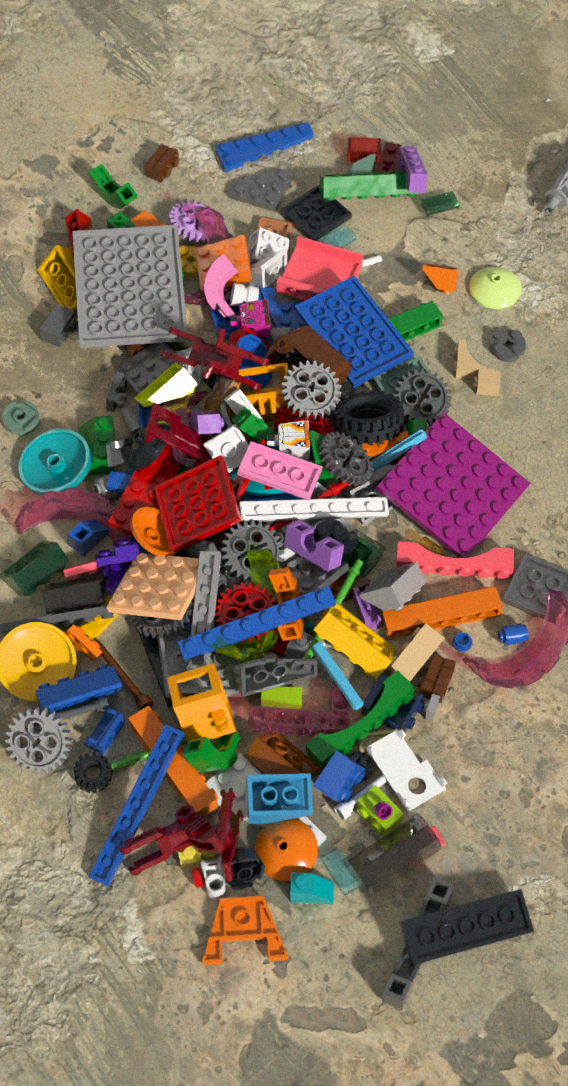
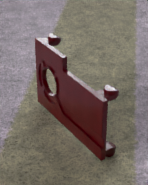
[144,402,210,467]

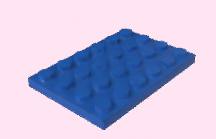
[294,276,414,388]

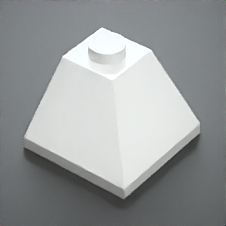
[249,248,287,290]

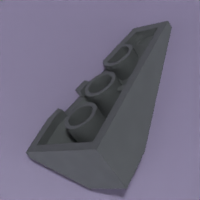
[233,659,317,697]

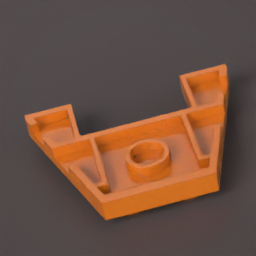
[202,896,288,966]

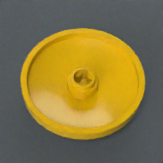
[0,622,77,702]

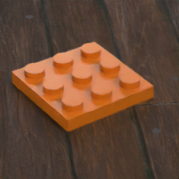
[195,234,252,294]

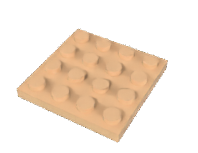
[107,553,199,620]

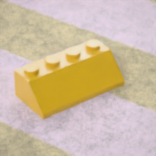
[37,245,78,315]
[314,601,395,679]

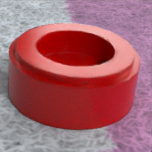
[191,866,205,889]

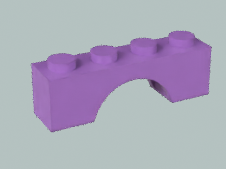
[398,146,427,193]

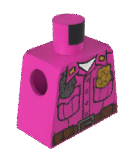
[230,299,271,337]

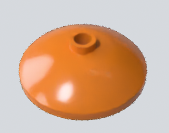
[130,507,178,557]
[255,819,318,882]

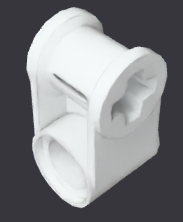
[201,856,226,900]

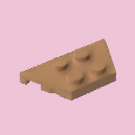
[204,377,239,414]

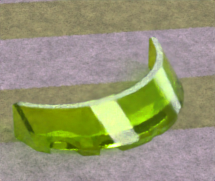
[215,549,279,662]

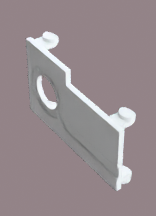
[366,729,447,812]

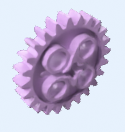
[168,201,224,243]

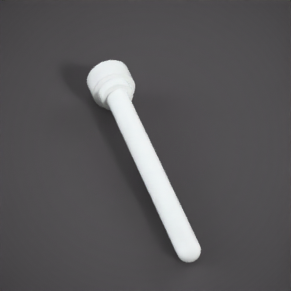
[334,774,387,821]

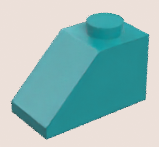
[290,872,334,905]

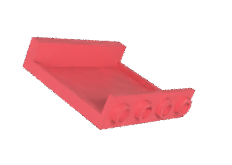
[276,236,363,301]

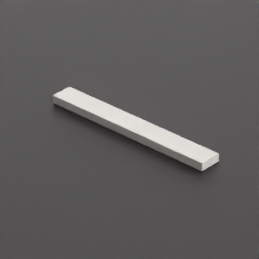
[238,497,389,522]

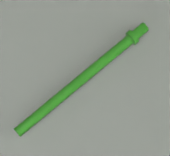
[302,559,363,659]

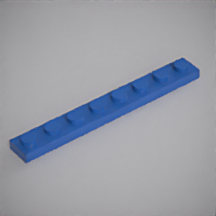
[178,586,336,662]
[88,724,185,887]

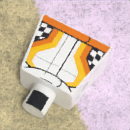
[267,420,310,460]

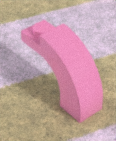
[204,254,238,318]

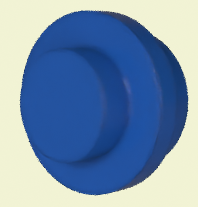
[452,632,472,652]

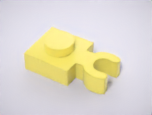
[178,846,216,868]

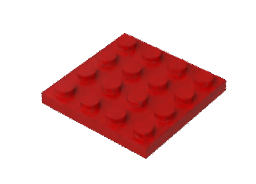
[154,455,242,552]

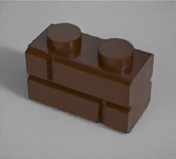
[144,144,180,183]
[417,654,456,703]

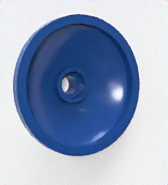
[236,334,273,388]

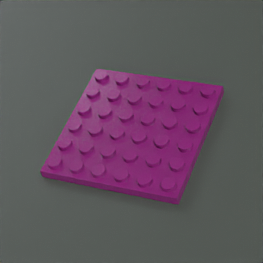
[376,413,531,558]

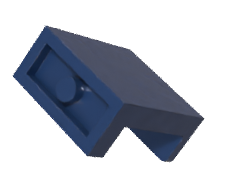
[361,674,425,734]

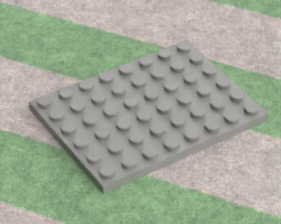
[73,225,188,348]

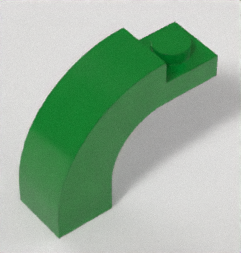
[87,164,138,209]
[232,406,277,446]
[183,731,240,773]

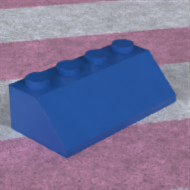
[35,665,122,714]

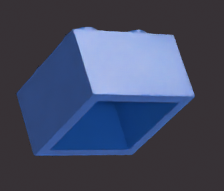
[313,750,366,803]

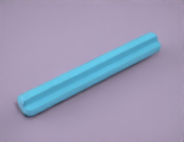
[371,429,427,471]
[312,642,364,710]

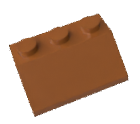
[245,731,321,780]

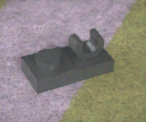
[106,372,127,412]

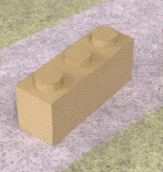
[387,624,444,682]

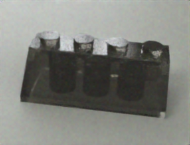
[348,814,442,896]

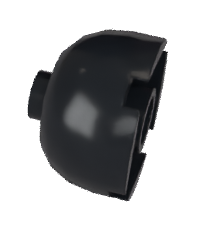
[221,847,265,889]

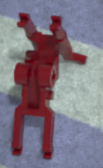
[160,327,270,391]
[119,788,244,881]

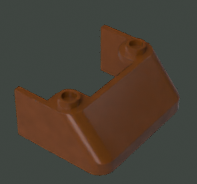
[264,325,352,403]

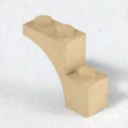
[453,339,501,396]

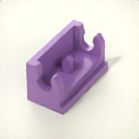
[352,586,383,630]

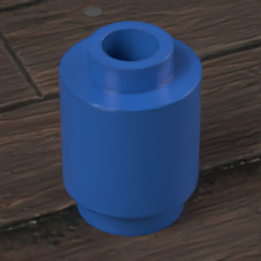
[498,623,529,646]

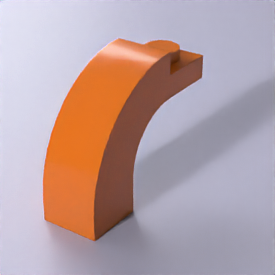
[269,567,303,641]

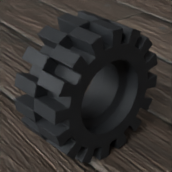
[73,752,112,793]

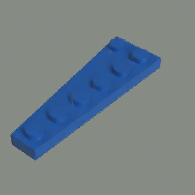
[215,122,314,172]

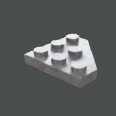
[229,168,294,212]

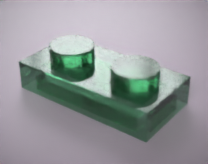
[421,191,459,216]

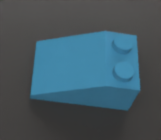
[246,773,313,824]

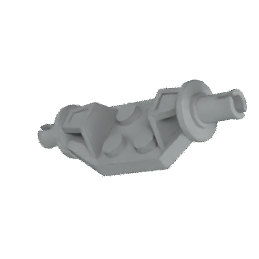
[544,159,568,214]

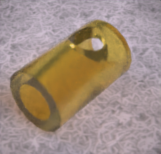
[419,536,444,556]

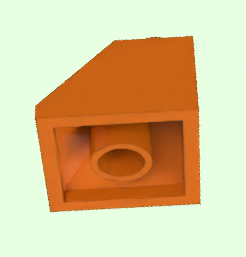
[423,263,459,294]

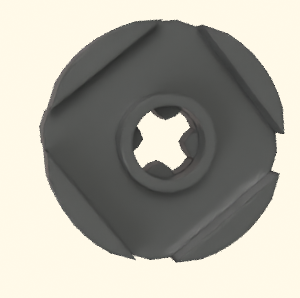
[490,329,526,362]

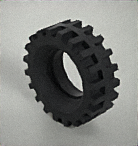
[333,390,405,445]

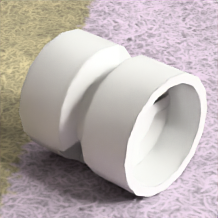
[230,283,259,307]

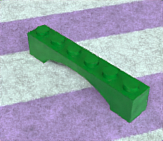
[305,670,414,770]

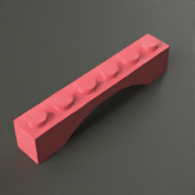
[396,541,514,579]

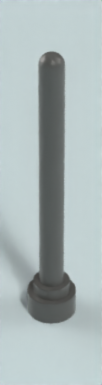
[25,695,109,729]

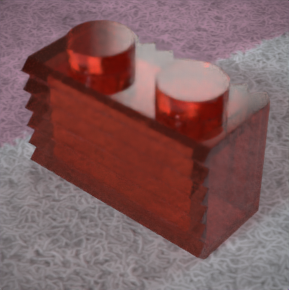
[347,137,381,163]

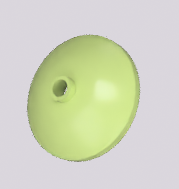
[469,267,521,309]

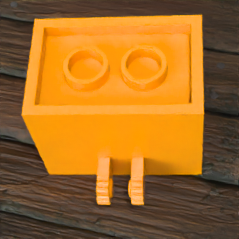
[233,363,288,422]
[167,663,236,742]

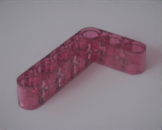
[247,680,350,737]

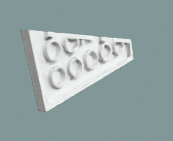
[206,753,326,847]

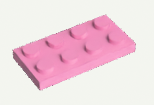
[237,441,323,501]

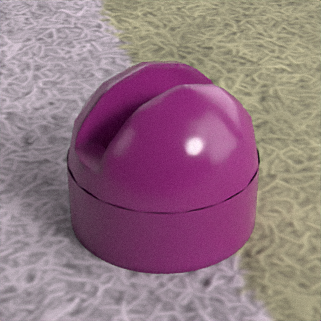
[374,801,393,820]

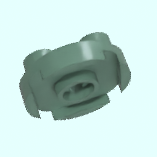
[2,401,40,436]

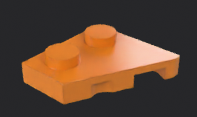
[64,624,102,661]

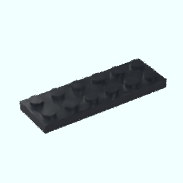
[399,889,534,966]

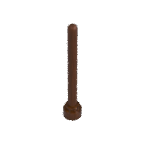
[94,639,154,710]

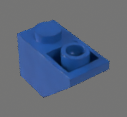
[67,519,110,557]

